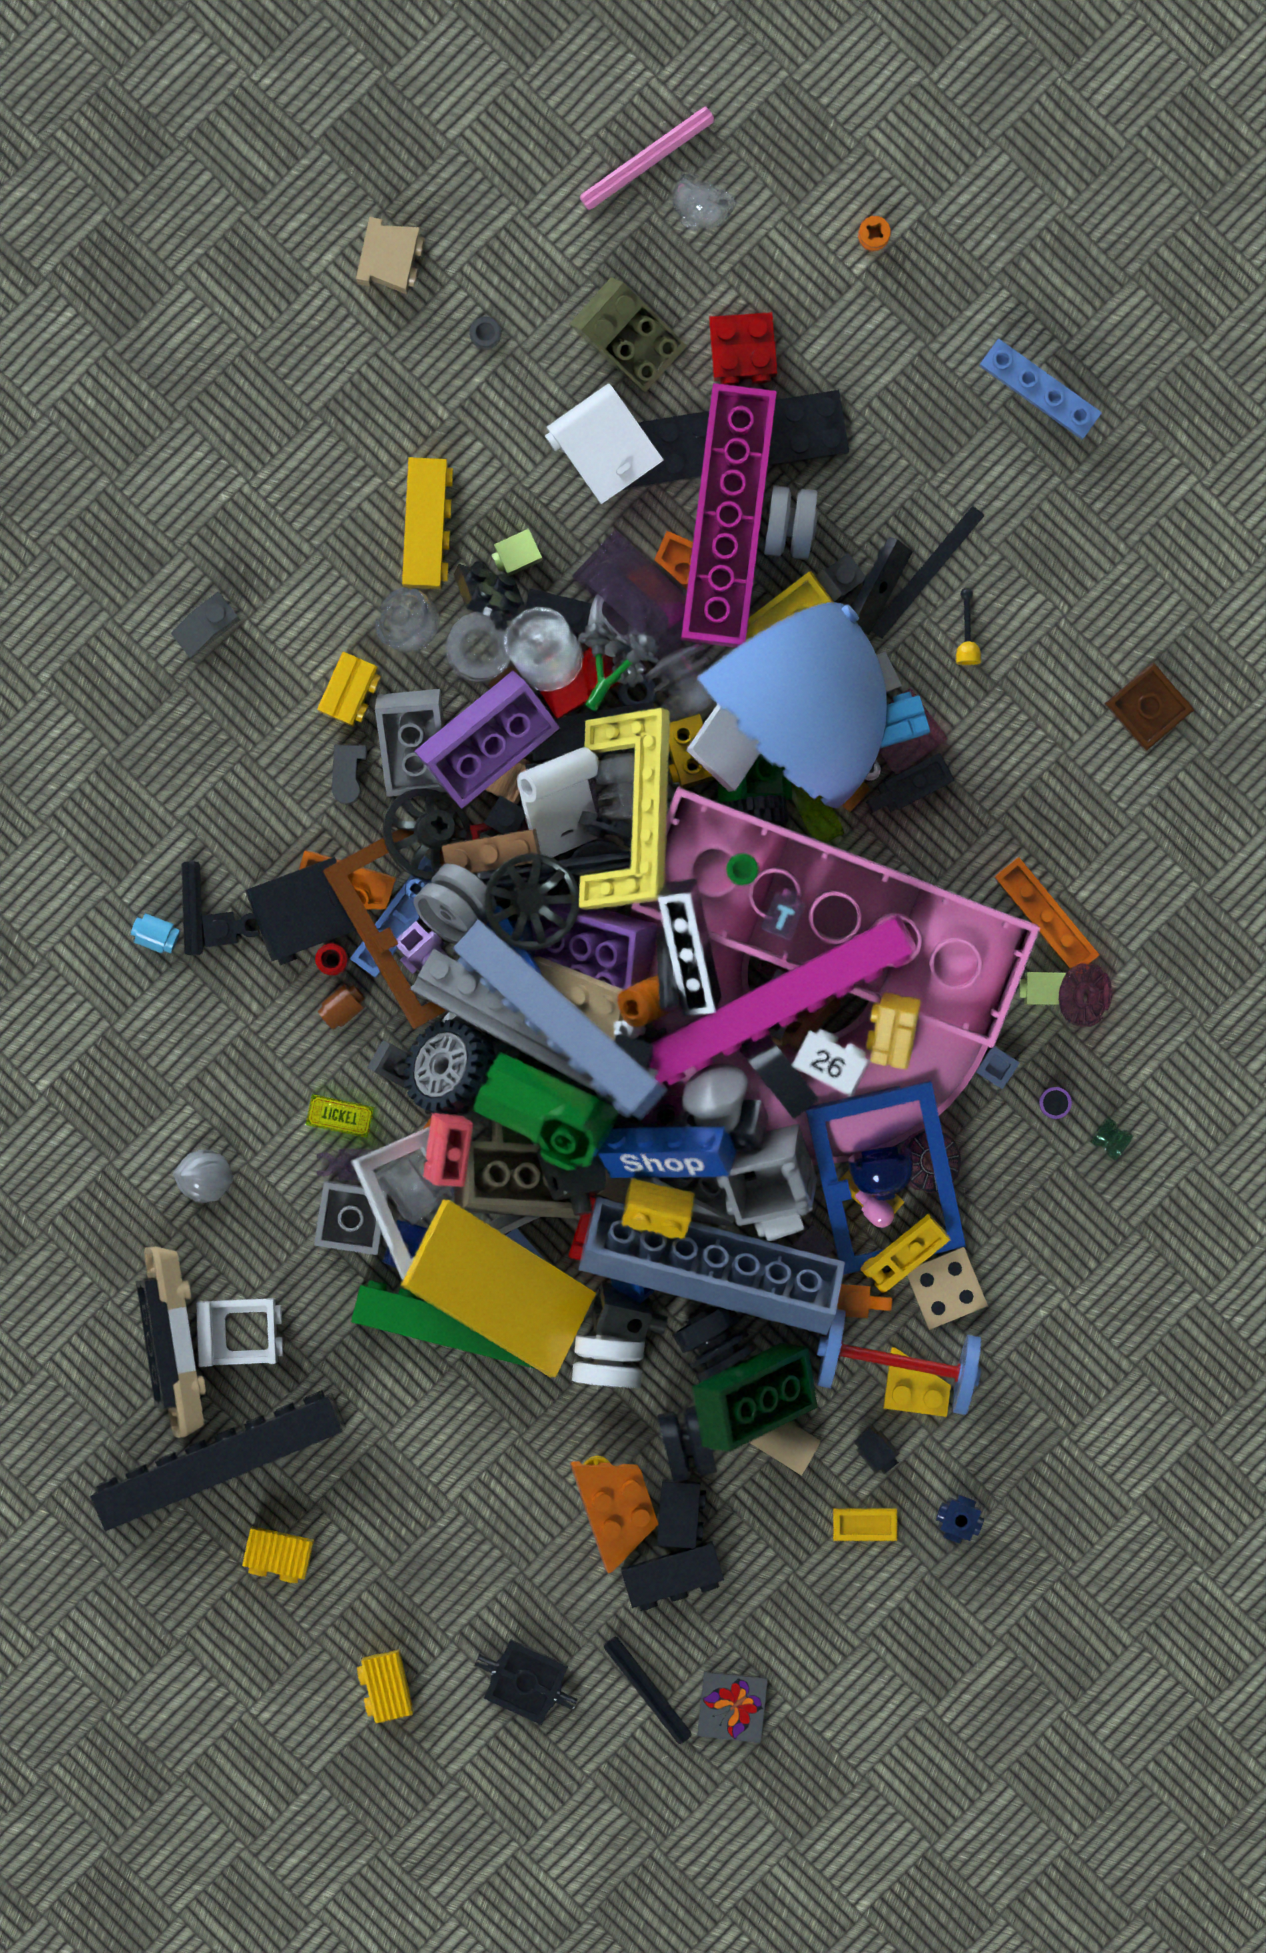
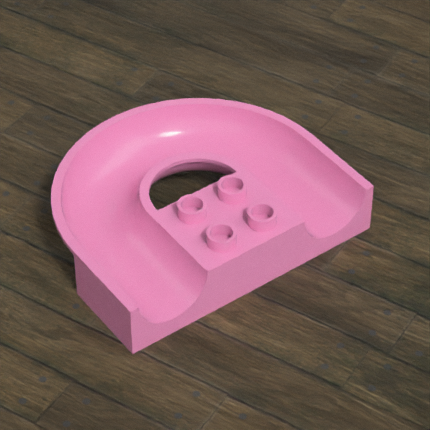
[630,787,1040,1165]

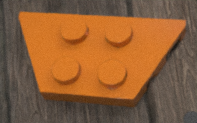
[570,1461,658,1574]

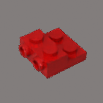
[709,312,777,386]

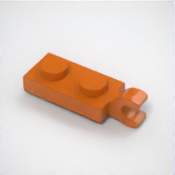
[837,1284,892,1318]

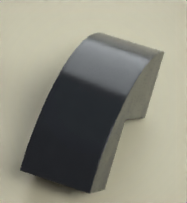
[739,1035,819,1119]

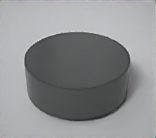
[469,317,501,350]

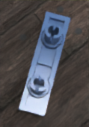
[979,338,1102,440]
[350,857,434,978]

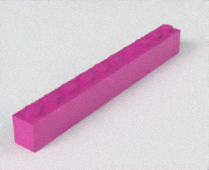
[650,914,917,1085]

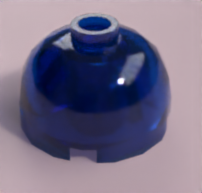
[848,1147,913,1201]

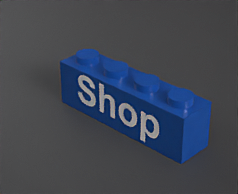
[598,1127,737,1178]

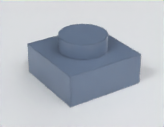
[976,1046,1020,1089]

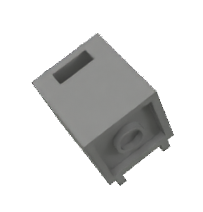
[717,1124,817,1226]

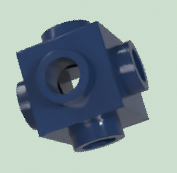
[936,1495,984,1544]

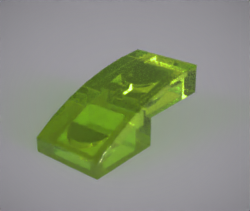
[791,783,845,843]

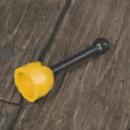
[956,588,981,665]

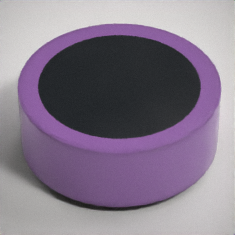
[1039,1087,1072,1119]

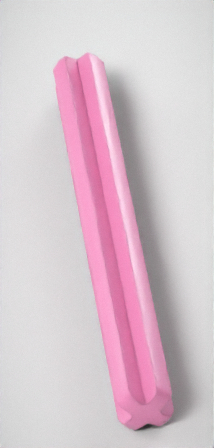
[580,107,714,210]

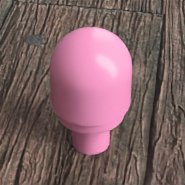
[855,1188,894,1228]

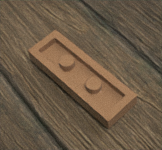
[442,829,541,873]

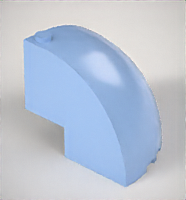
[698,602,887,808]

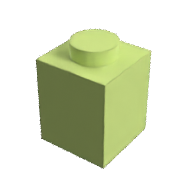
[491,529,543,576]
[1019,972,1066,1005]

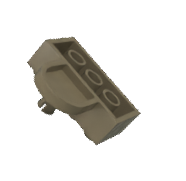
[454,1120,577,1218]

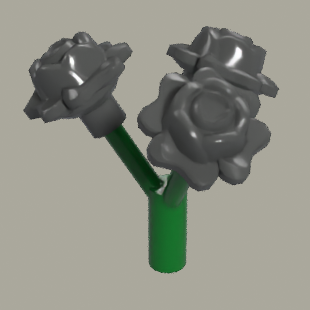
[578,622,660,710]

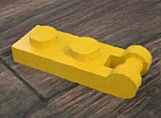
[861,1214,950,1293]

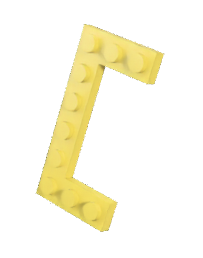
[579,708,670,910]

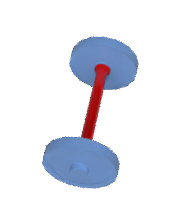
[817,1309,981,1415]

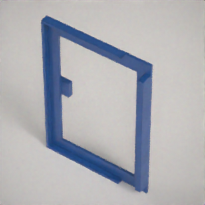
[806,1081,966,1275]

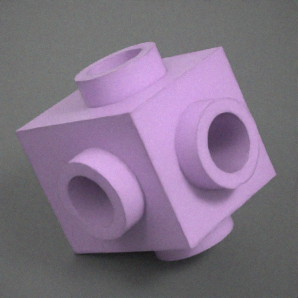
[396,921,449,974]

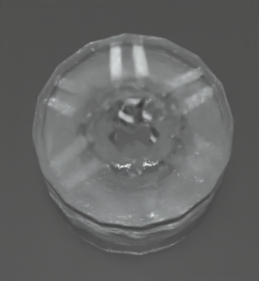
[445,612,514,683]

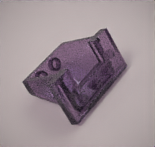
[572,530,686,663]

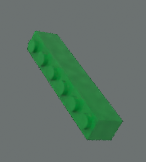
[351,1280,536,1369]

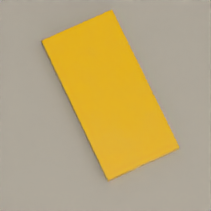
[401,1200,596,1377]

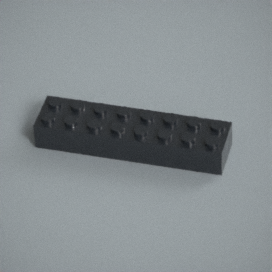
[90,1390,347,1532]

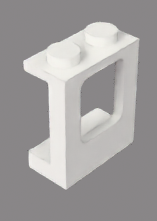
[196,1298,283,1367]

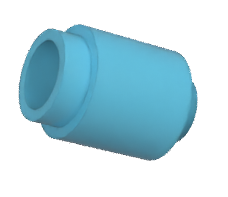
[131,913,180,954]

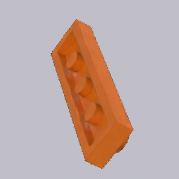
[993,857,1100,975]

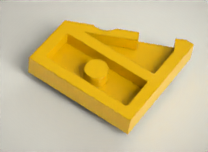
[883,1347,951,1417]

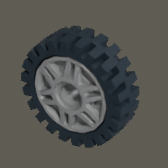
[404,1020,495,1115]

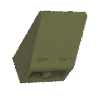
[569,277,687,393]

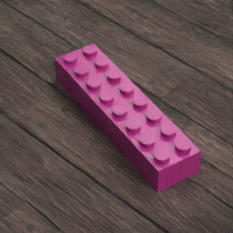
[681,383,777,648]

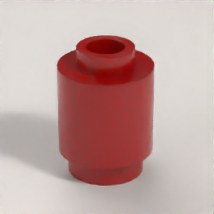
[315,943,349,976]

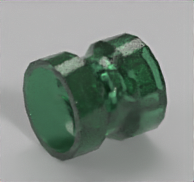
[1089,1117,1134,1161]

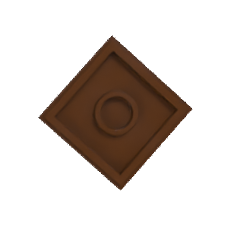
[1104,662,1194,752]

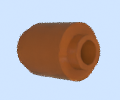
[317,984,366,1030]

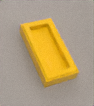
[833,1508,897,1541]

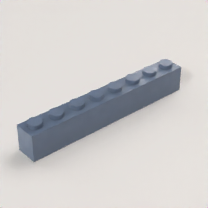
[453,920,667,1119]

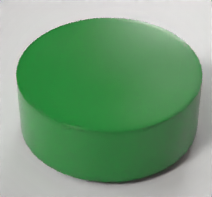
[726,853,759,886]

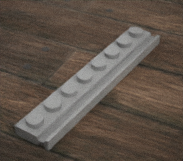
[411,949,658,1092]

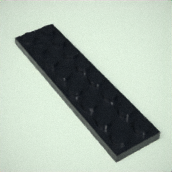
[616,390,849,491]

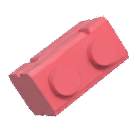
[423,1113,473,1187]

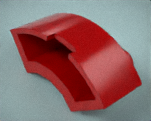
[537,647,621,719]

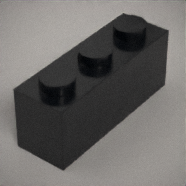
[621,1541,724,1611]

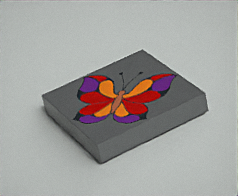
[697,1671,768,1743]

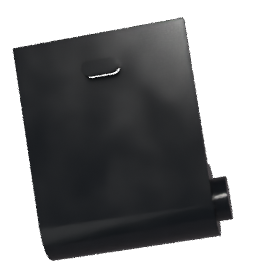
[245,857,356,965]

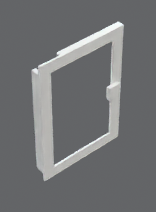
[352,1107,541,1280]

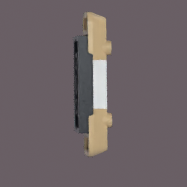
[135,1246,205,1438]

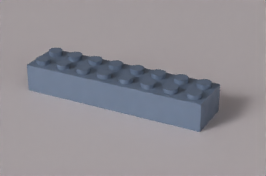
[578,1197,845,1335]

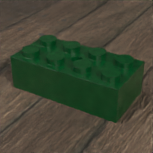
[692,1343,818,1452]

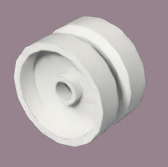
[572,1334,645,1388]

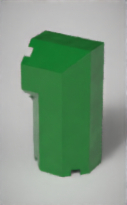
[473,1053,619,1171]

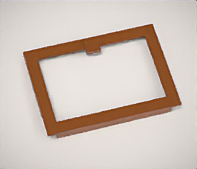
[323,820,488,1029]

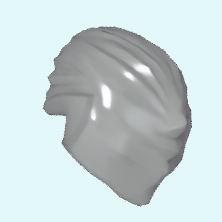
[173,1149,234,1203]

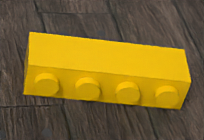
[402,457,453,589]

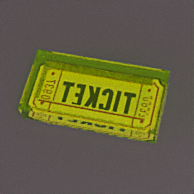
[305,1094,374,1138]

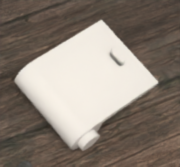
[545,383,664,504]
[517,747,599,858]

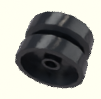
[657,1406,717,1483]

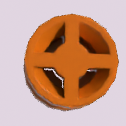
[858,216,891,251]

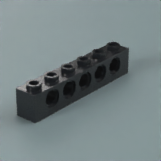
[591,1092,769,1152]

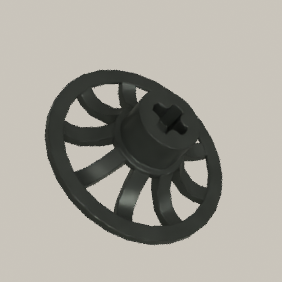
[383,788,473,880]
[484,853,579,950]

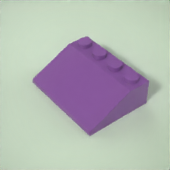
[530,895,657,990]

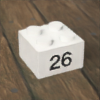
[792,1028,871,1096]

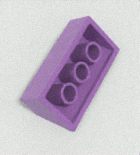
[414,671,560,809]

